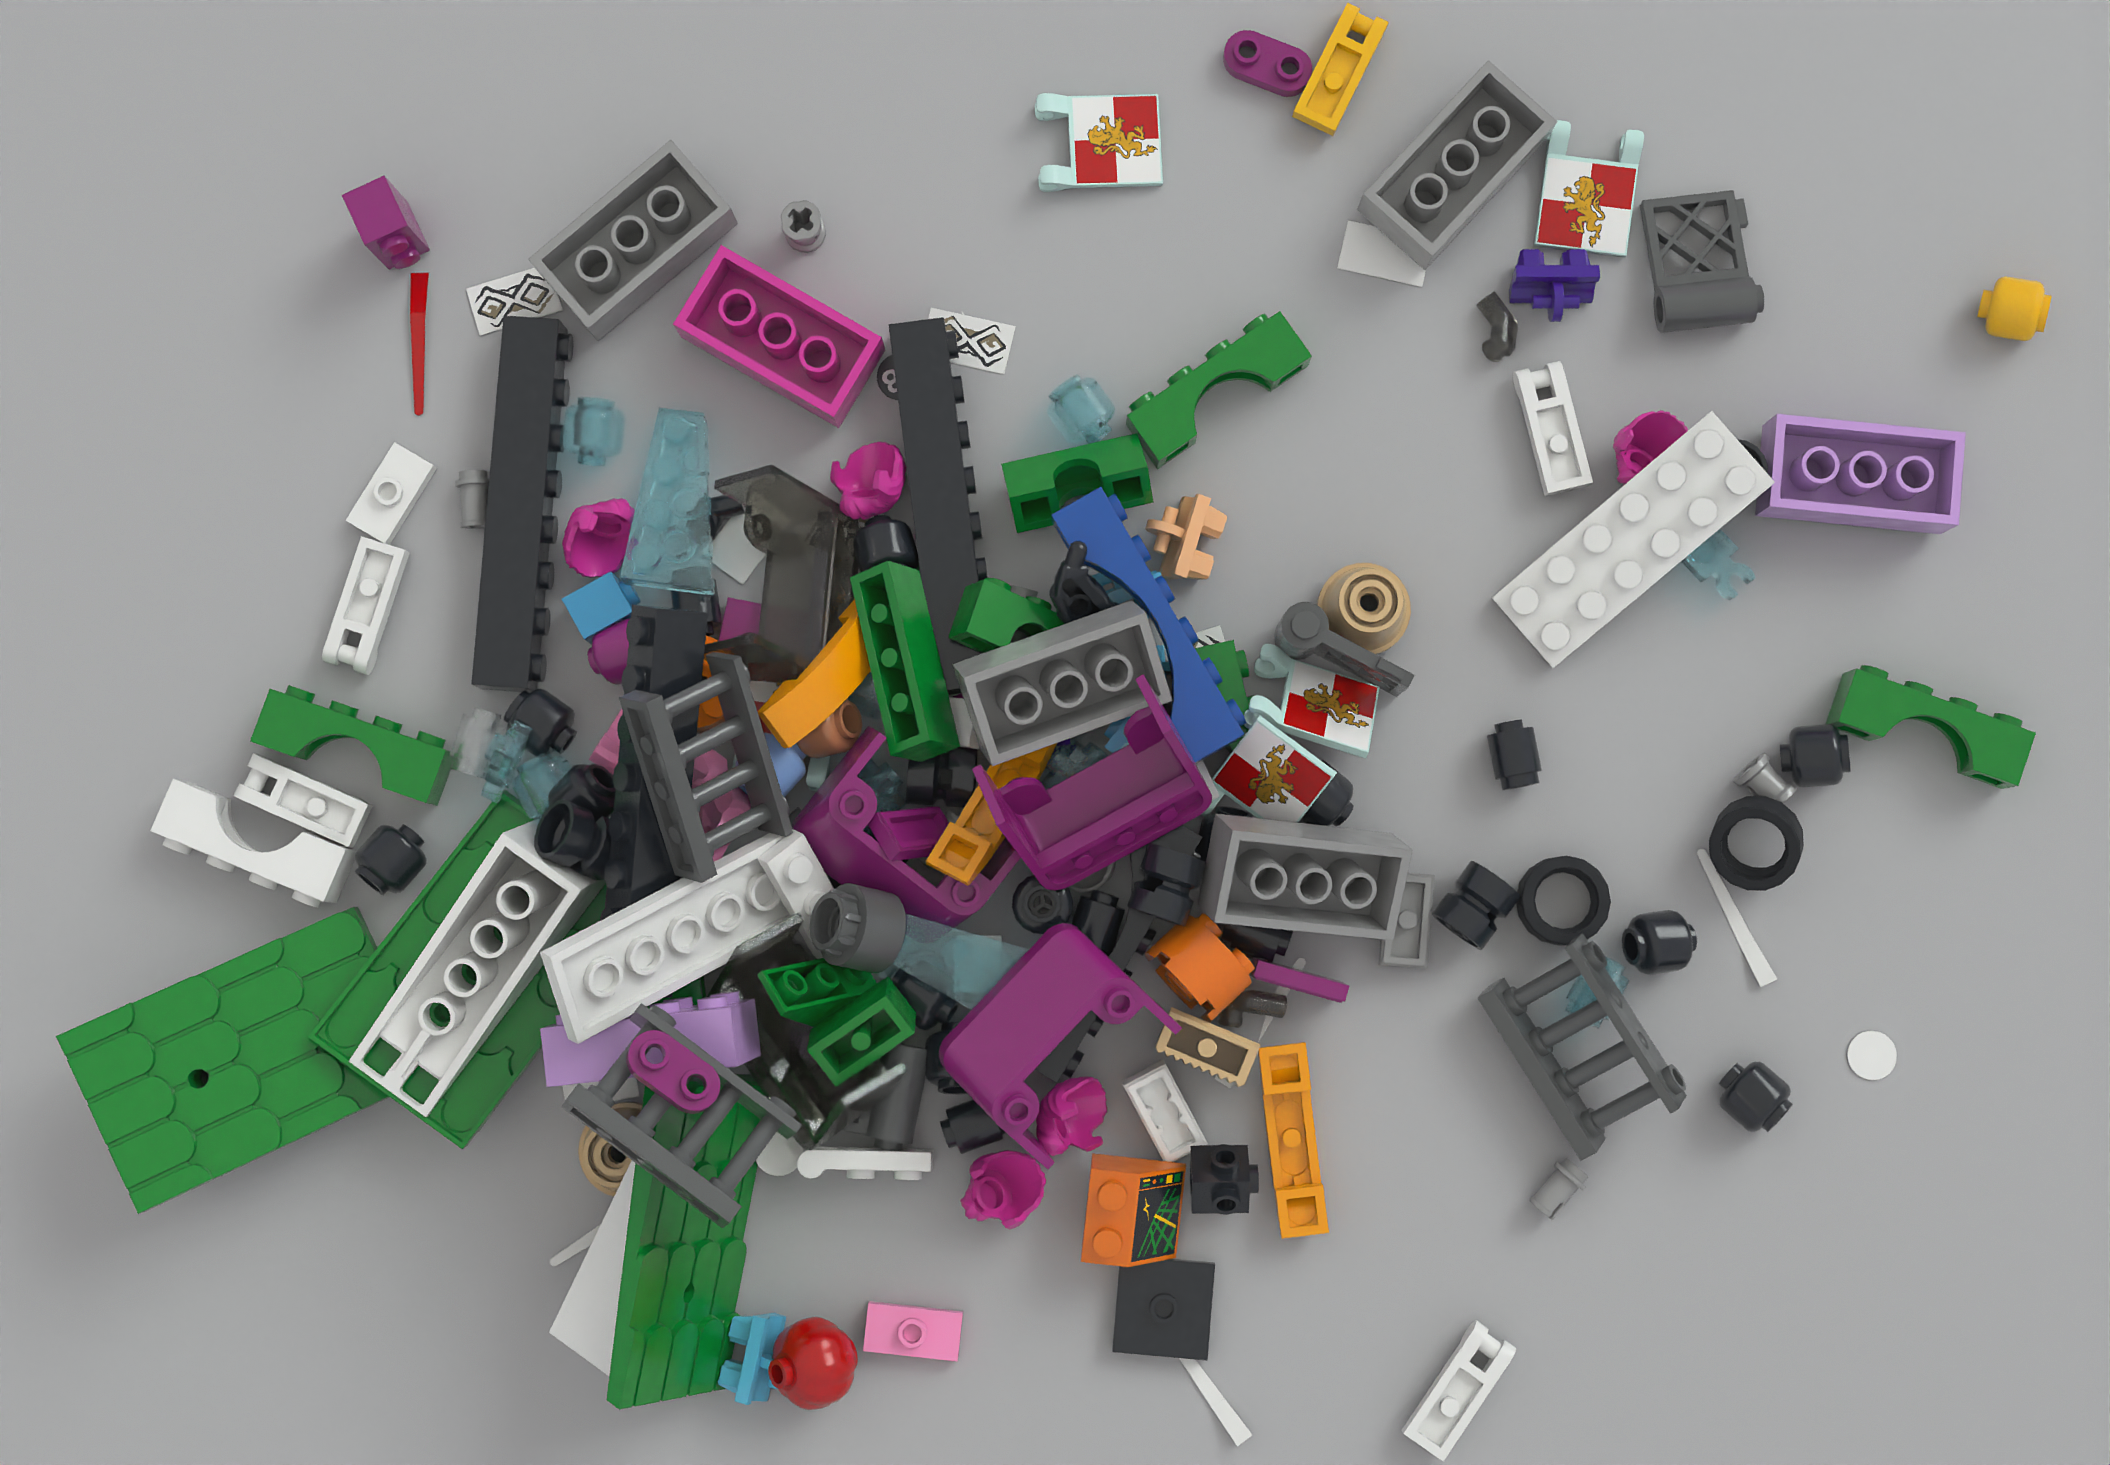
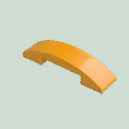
[758,599,871,748]
[926,743,1057,886]
[1258,1042,1329,1239]

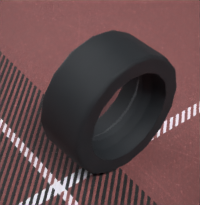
[1709,796,1804,891]
[1516,855,1611,946]

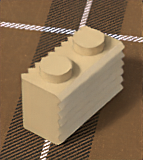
[1155,1007,1261,1087]

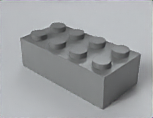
[1357,60,1558,270]
[528,140,738,341]
[953,600,1172,766]
[1198,814,1413,940]

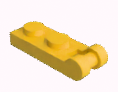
[1292,3,1389,136]

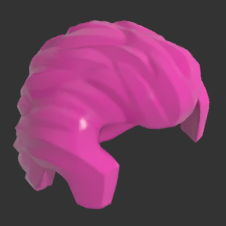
[1613,410,1688,486]
[830,442,906,520]
[562,498,640,578]
[1036,1076,1107,1156]
[960,1150,1046,1230]

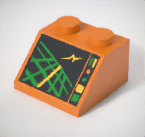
[1081,1153,1186,1267]

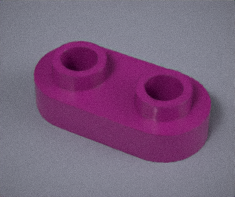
[1223,30,1312,97]
[626,1030,720,1114]

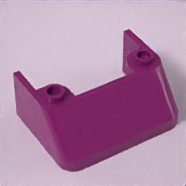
[972,674,1212,890]
[791,726,1021,944]
[939,923,1182,1169]

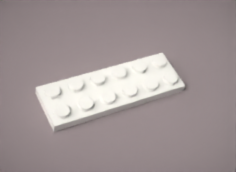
[1492,411,1775,668]
[540,829,795,1044]

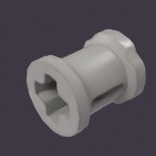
[781,200,826,253]
[1733,753,1797,803]

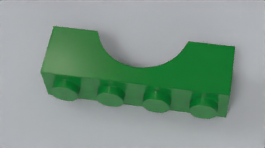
[1126,311,1312,469]
[1825,665,2036,789]
[250,685,457,806]

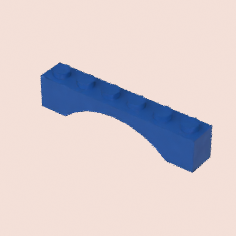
[1051,487,1247,764]

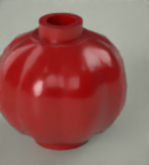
[768,1316,858,1410]

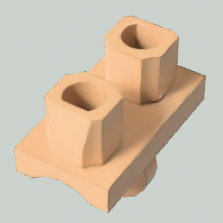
[1145,494,1227,580]

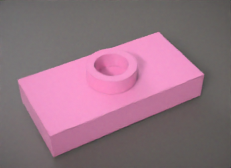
[863,1301,963,1362]

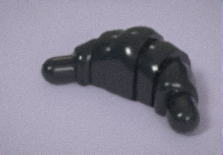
[1049,540,1142,624]

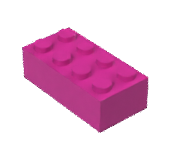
[673,245,885,428]

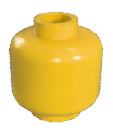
[1977,276,2052,341]

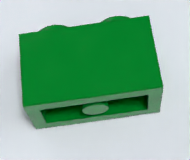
[807,976,916,1087]

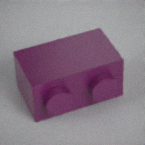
[342,175,430,269]

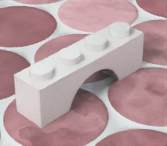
[150,779,357,908]

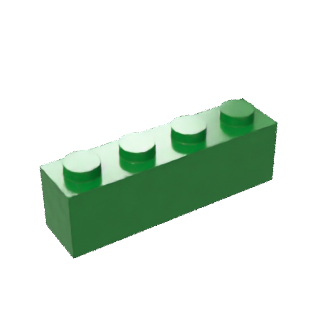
[850,561,960,762]

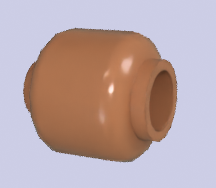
[796,699,862,758]

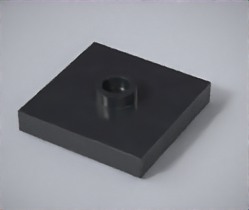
[1112,1259,1215,1361]

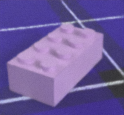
[1755,414,1966,534]
[540,992,761,1087]

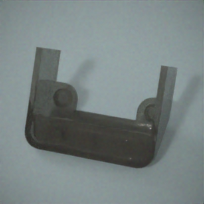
[704,464,861,683]
[707,913,907,1151]

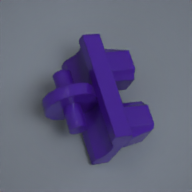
[1509,249,1600,322]

